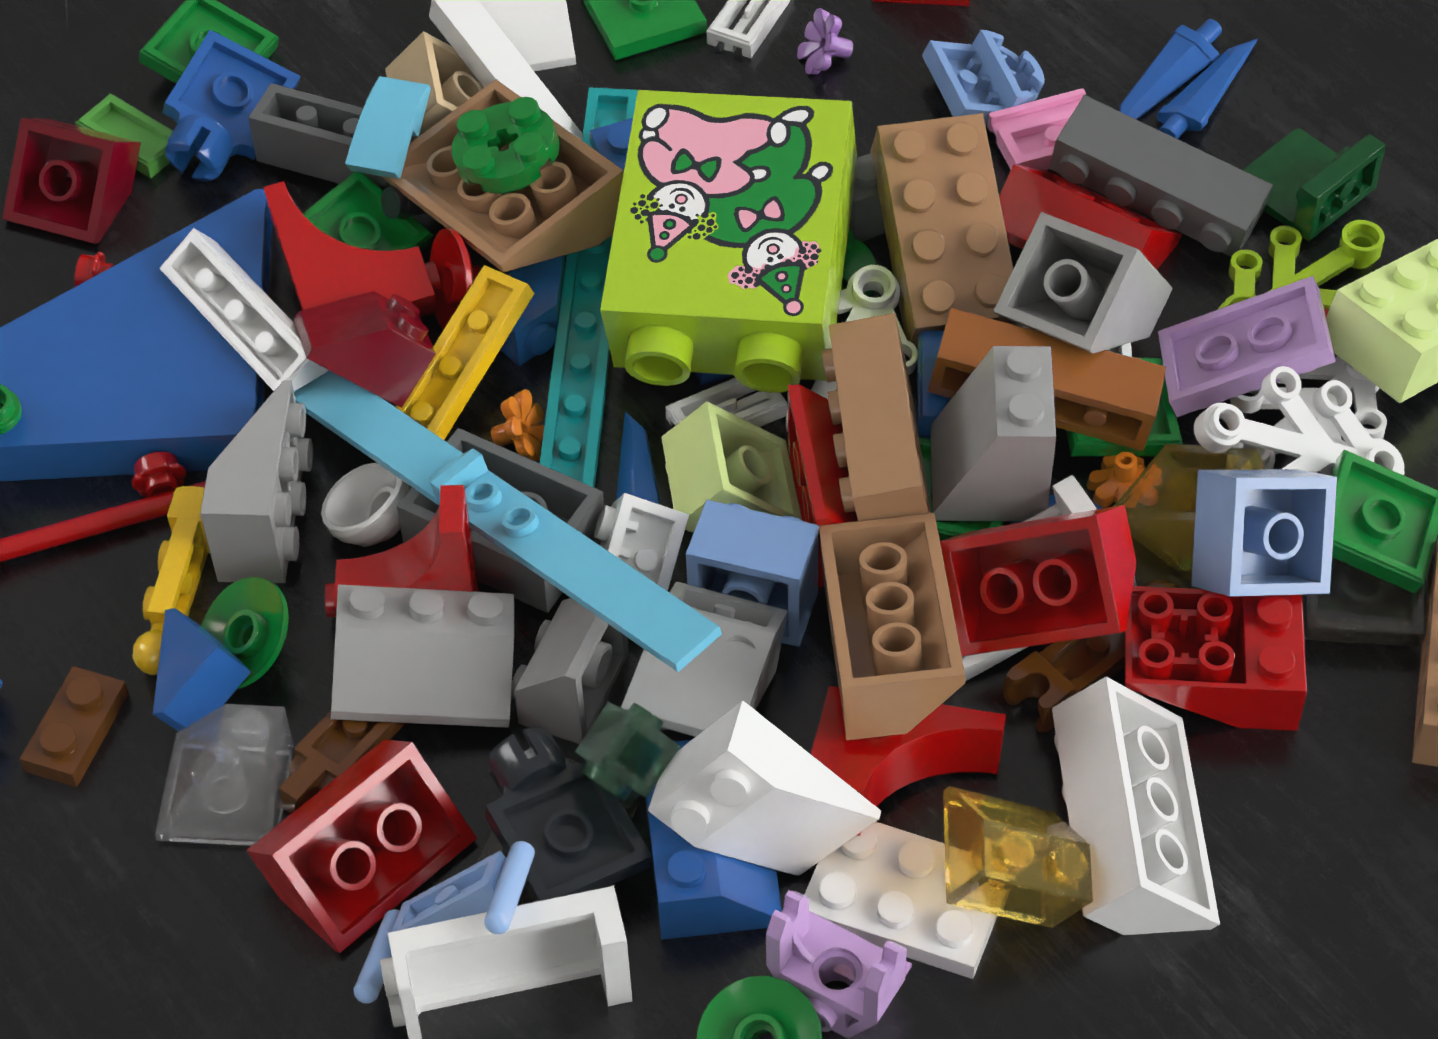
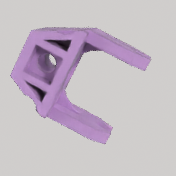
[766,890,912,1039]

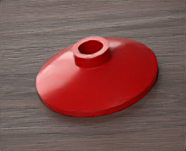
[430,228,481,330]

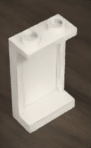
[380,886,632,1039]

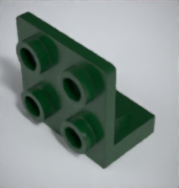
[1243,129,1386,242]

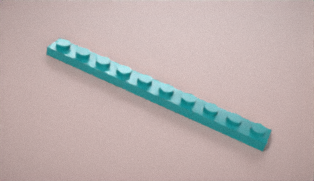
[540,87,638,488]

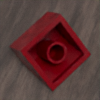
[2,118,141,244]
[294,291,436,408]

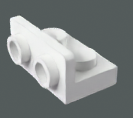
[594,493,689,591]

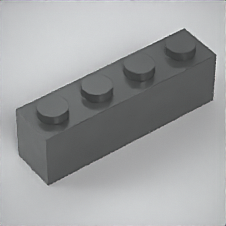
[1049,95,1273,257]

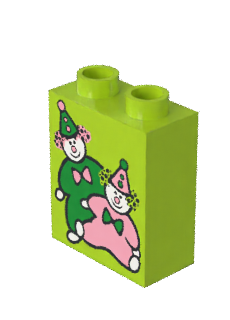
[600,90,858,393]

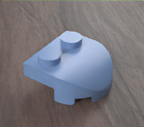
[922,30,1044,127]

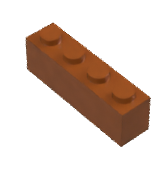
[927,308,1167,451]

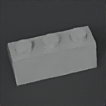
[331,585,514,728]

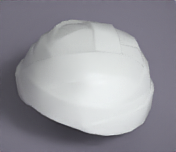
[321,463,409,547]

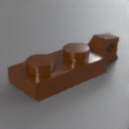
[278,710,406,814]

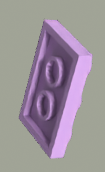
[1158,276,1336,417]

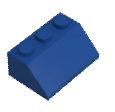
[640,740,782,940]

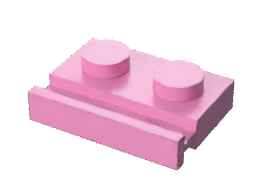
[988,88,1086,170]

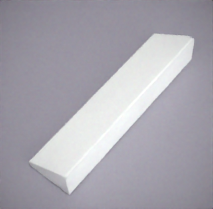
[429,0,583,140]
[159,228,328,391]

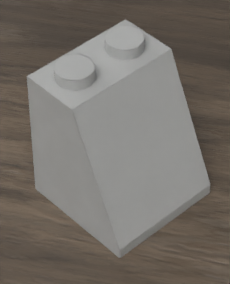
[993,212,1173,353]
[930,346,1056,521]

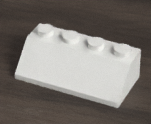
[1052,677,1220,935]

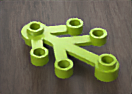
[1218,220,1385,310]

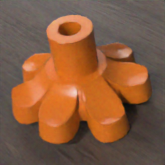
[491,389,545,461]
[1087,452,1161,517]

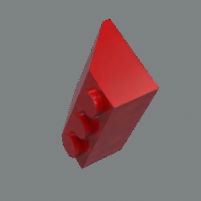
[999,164,1182,270]
[787,384,858,587]
[940,505,1137,656]
[246,740,477,953]

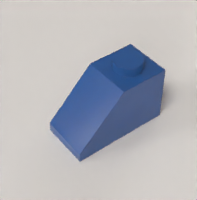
[500,255,565,367]

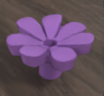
[797,8,853,74]

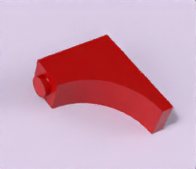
[263,181,443,317]
[325,485,479,618]
[811,686,1006,836]

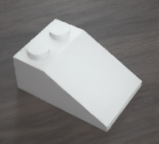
[648,701,881,876]

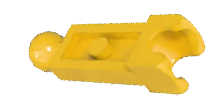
[132,486,210,675]

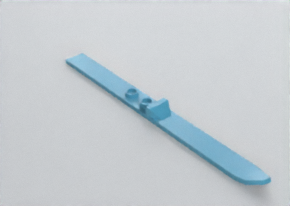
[294,370,722,672]

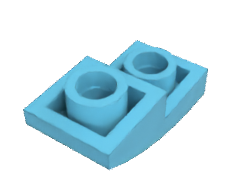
[345,76,431,179]

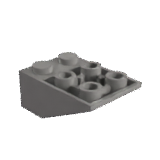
[200,380,313,583]
[619,581,788,737]

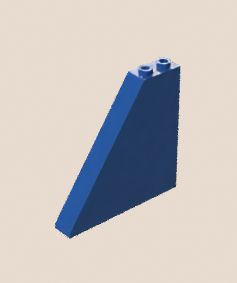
[0,189,274,482]

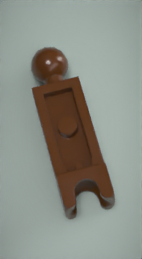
[1003,579,1178,733]

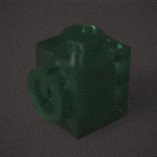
[574,702,680,802]

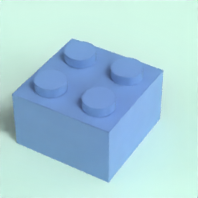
[1192,469,1337,596]
[686,500,819,647]

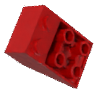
[1124,586,1307,731]

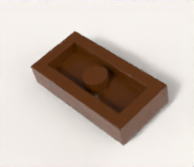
[20,666,129,788]

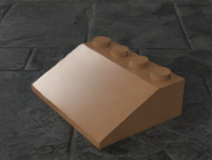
[380,79,624,272]

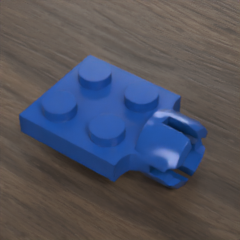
[162,30,300,182]

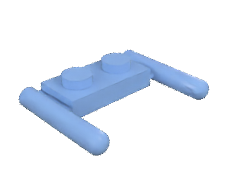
[354,841,535,1004]

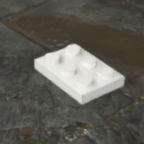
[804,822,1013,979]

